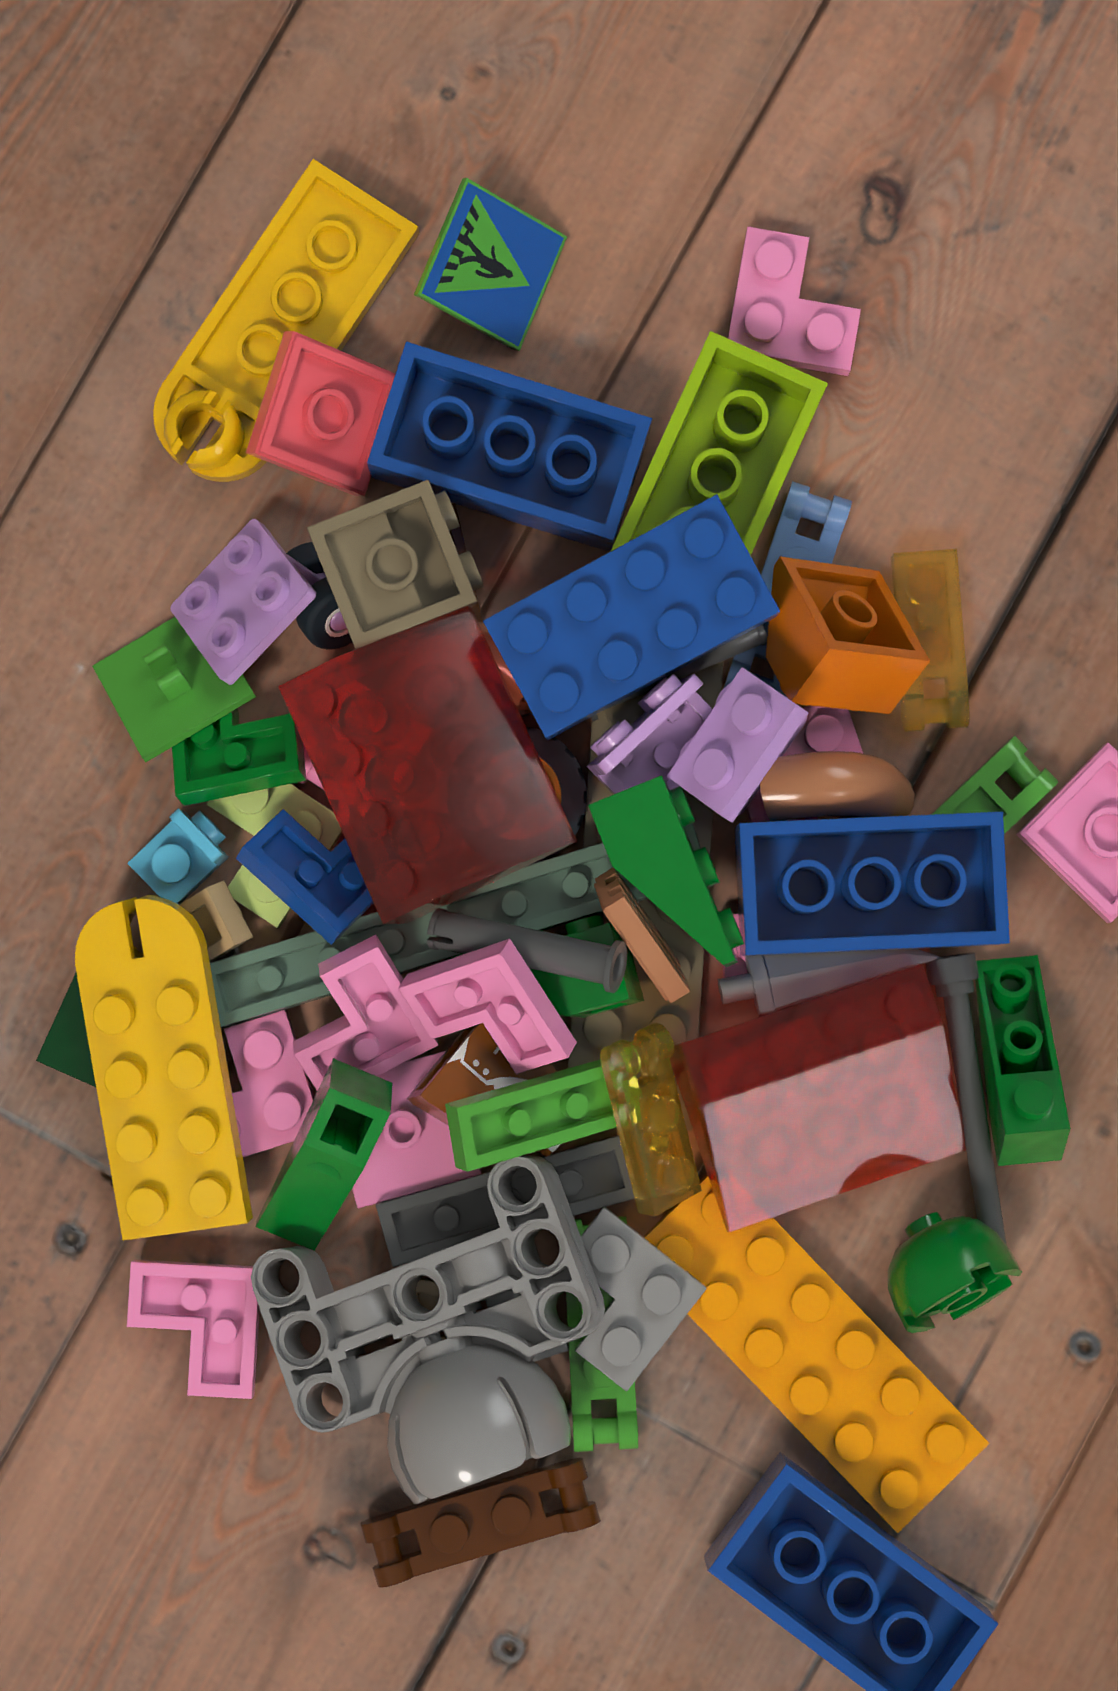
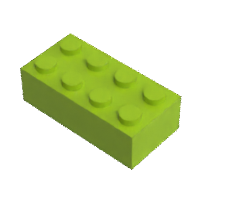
[610,331,828,556]

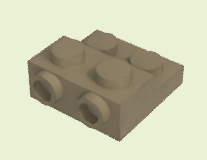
[307,480,484,651]

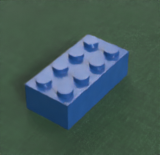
[367,342,652,552]
[483,494,780,740]
[734,812,1010,956]
[704,1452,998,1691]

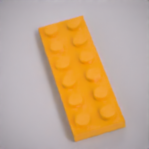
[643,1162,990,1534]

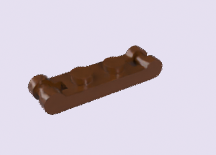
[360,1458,601,1588]

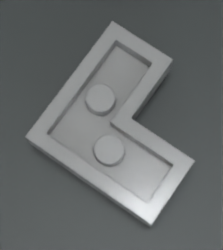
[575,1206,707,1392]

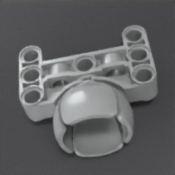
[251,1155,605,1504]

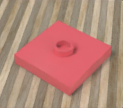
[246,331,395,496]

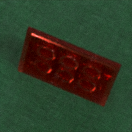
[278,606,577,924]
[666,963,966,1232]

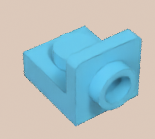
[127,808,229,905]

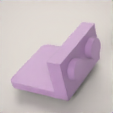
[667,667,808,823]
[587,674,713,795]

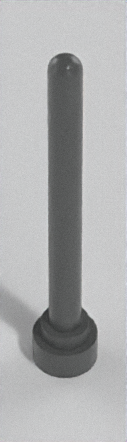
[925,953,1007,1245]

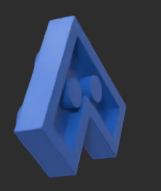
[236,809,416,945]

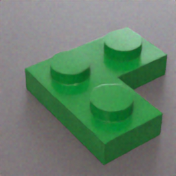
[172,708,306,806]

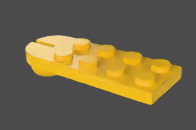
[153,159,420,482]
[75,895,253,1241]

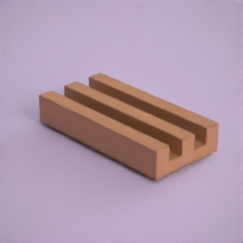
[594,868,690,1003]

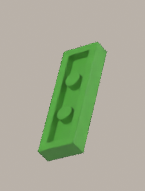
[445,1055,639,1172]

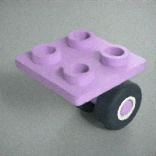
[170,519,353,685]

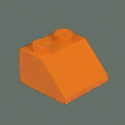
[766,556,930,714]

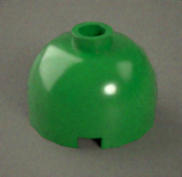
[887,1212,1022,1333]

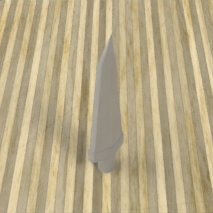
[718,949,941,1017]

